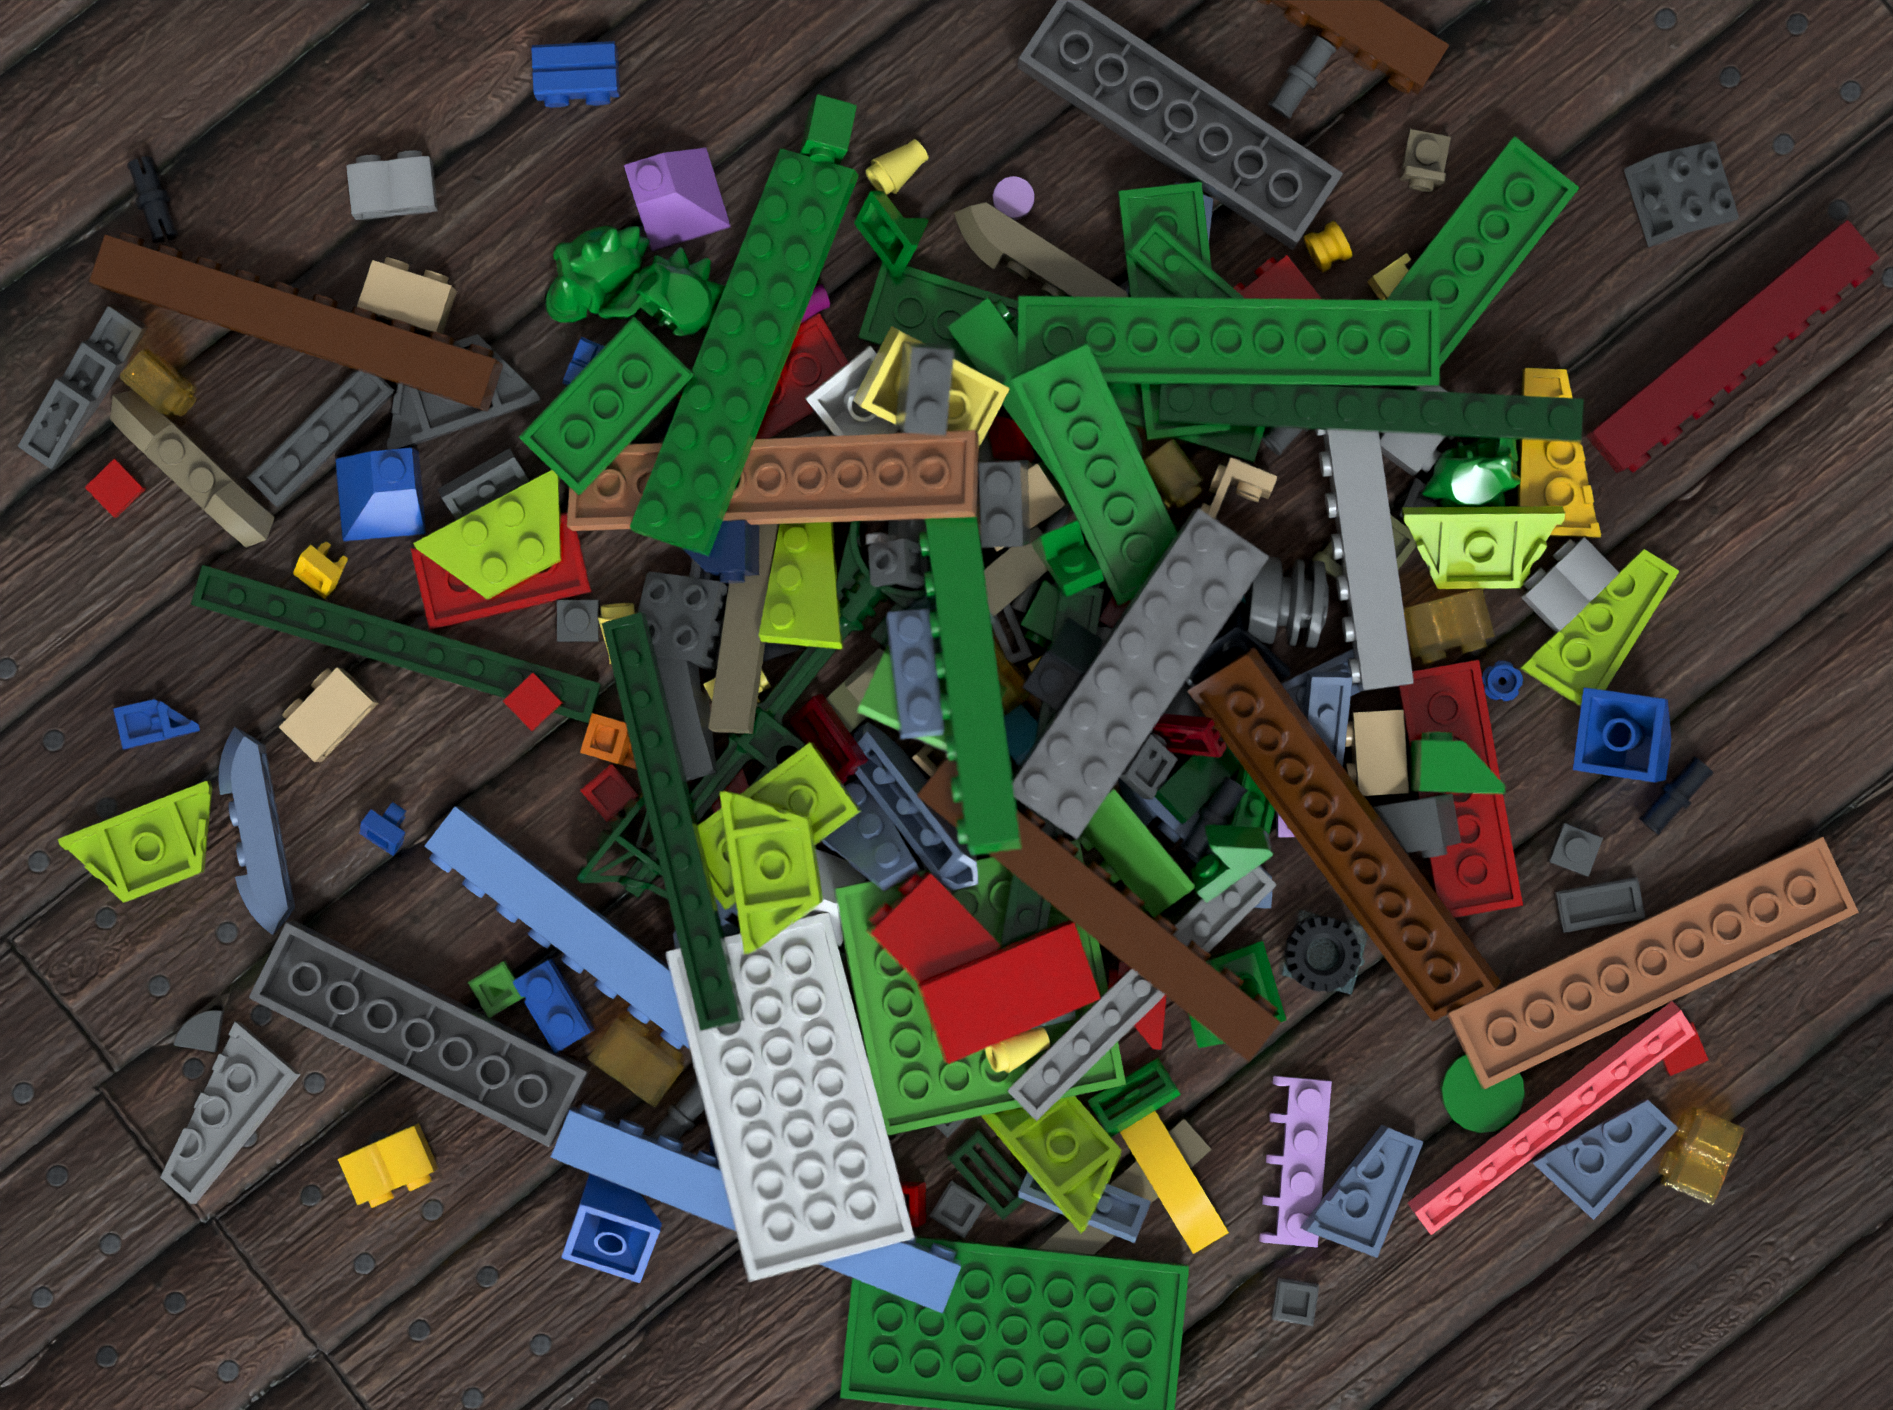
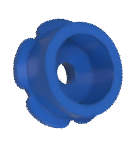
[1482,661,1523,701]

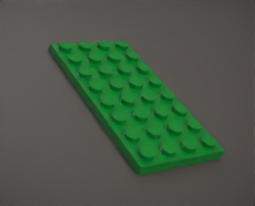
[840,1236,1189,1410]

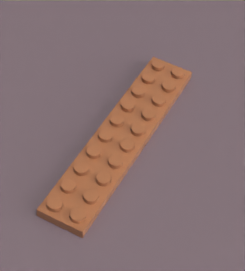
[567,430,979,531]
[1447,837,1859,1089]

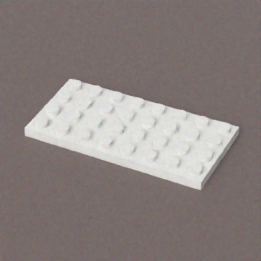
[666,912,914,1282]

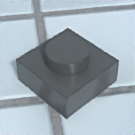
[557,600,600,642]
[1547,823,1603,877]

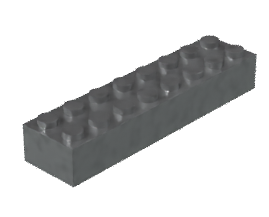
[1018,0,1343,250]
[1012,509,1269,839]
[249,921,591,1147]

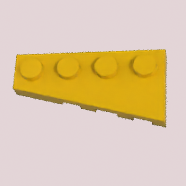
[1517,368,1601,538]

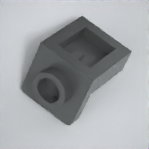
[869,538,932,590]
[1119,732,1177,800]

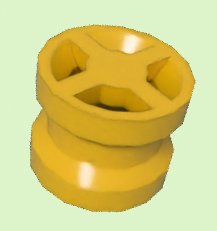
[1304,221,1352,273]

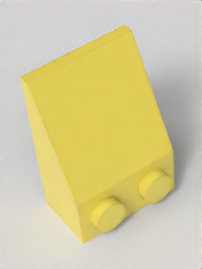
[853,326,1010,447]

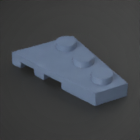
[822,778,920,891]
[1530,1099,1678,1220]
[1300,1125,1423,1258]

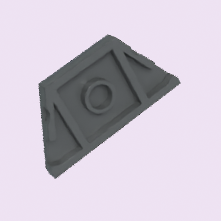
[387,334,542,450]

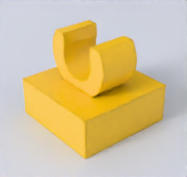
[293,542,348,599]

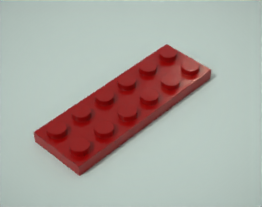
[1397,660,1523,918]

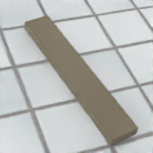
[708,524,780,734]
[846,526,1048,719]
[1037,1118,1212,1254]

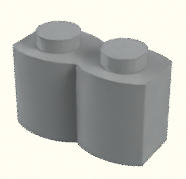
[346,150,438,220]
[1521,537,1619,633]

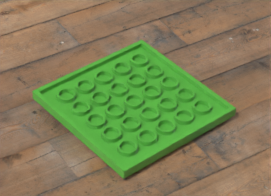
[833,839,1126,1135]

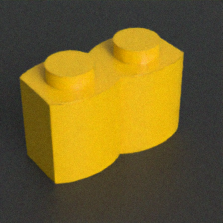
[338,1123,439,1208]

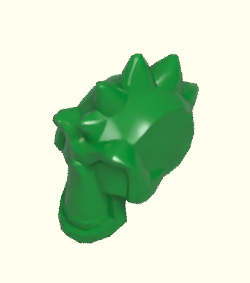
[546,225,650,323]
[599,247,725,336]
[1422,438,1521,507]

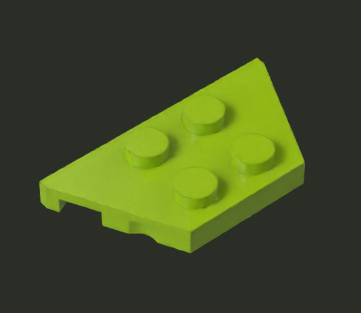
[413,470,562,599]
[1402,506,1565,589]
[58,781,212,903]
[719,791,824,954]
[981,1096,1121,1234]

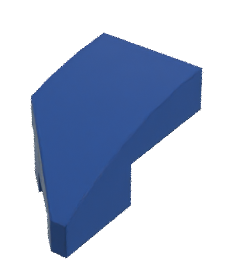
[113,699,200,750]

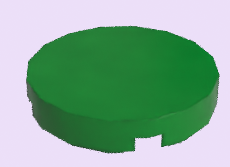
[1440,1053,1525,1133]

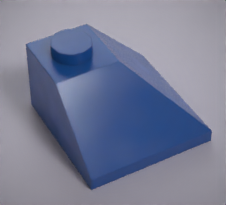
[336,448,426,542]
[1573,687,1671,782]
[561,1173,662,1283]

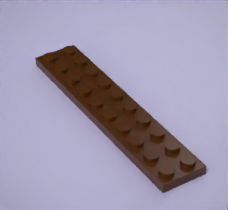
[1187,647,1501,1022]

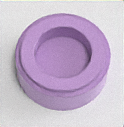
[993,177,1034,220]

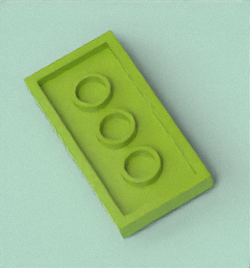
[697,743,862,910]

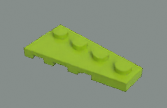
[759,522,843,649]
[1519,549,1679,707]

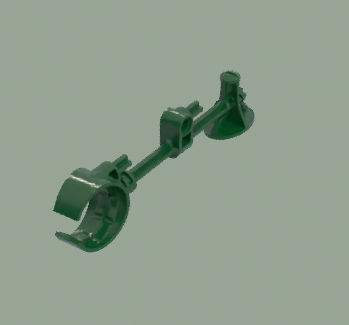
[576,521,936,899]

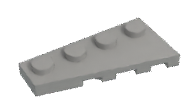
[160,1021,301,1204]

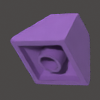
[624,148,731,252]

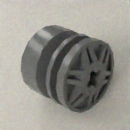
[1245,556,1329,648]

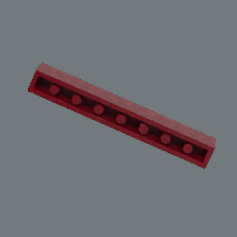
[1586,220,1880,474]

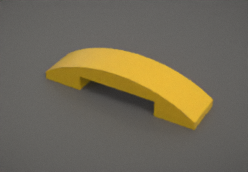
[1120,1111,1229,1254]

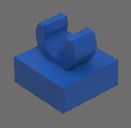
[359,802,406,857]

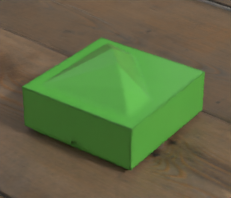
[468,961,524,1018]

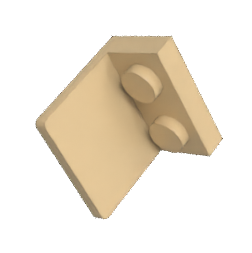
[1201,458,1278,519]

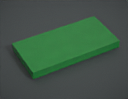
[519,317,695,495]

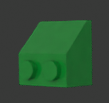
[1409,732,1505,794]
[1188,941,1286,1049]

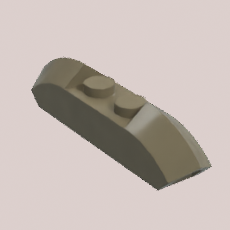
[954,202,1128,297]
[110,389,275,548]

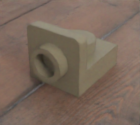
[1399,129,1451,192]

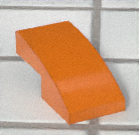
[580,713,637,769]

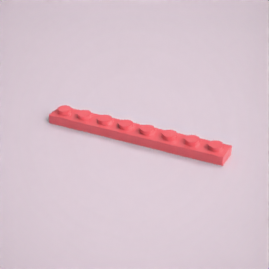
[1407,1001,1696,1235]

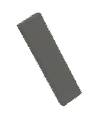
[247,370,396,508]

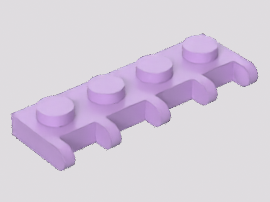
[1259,1075,1332,1247]

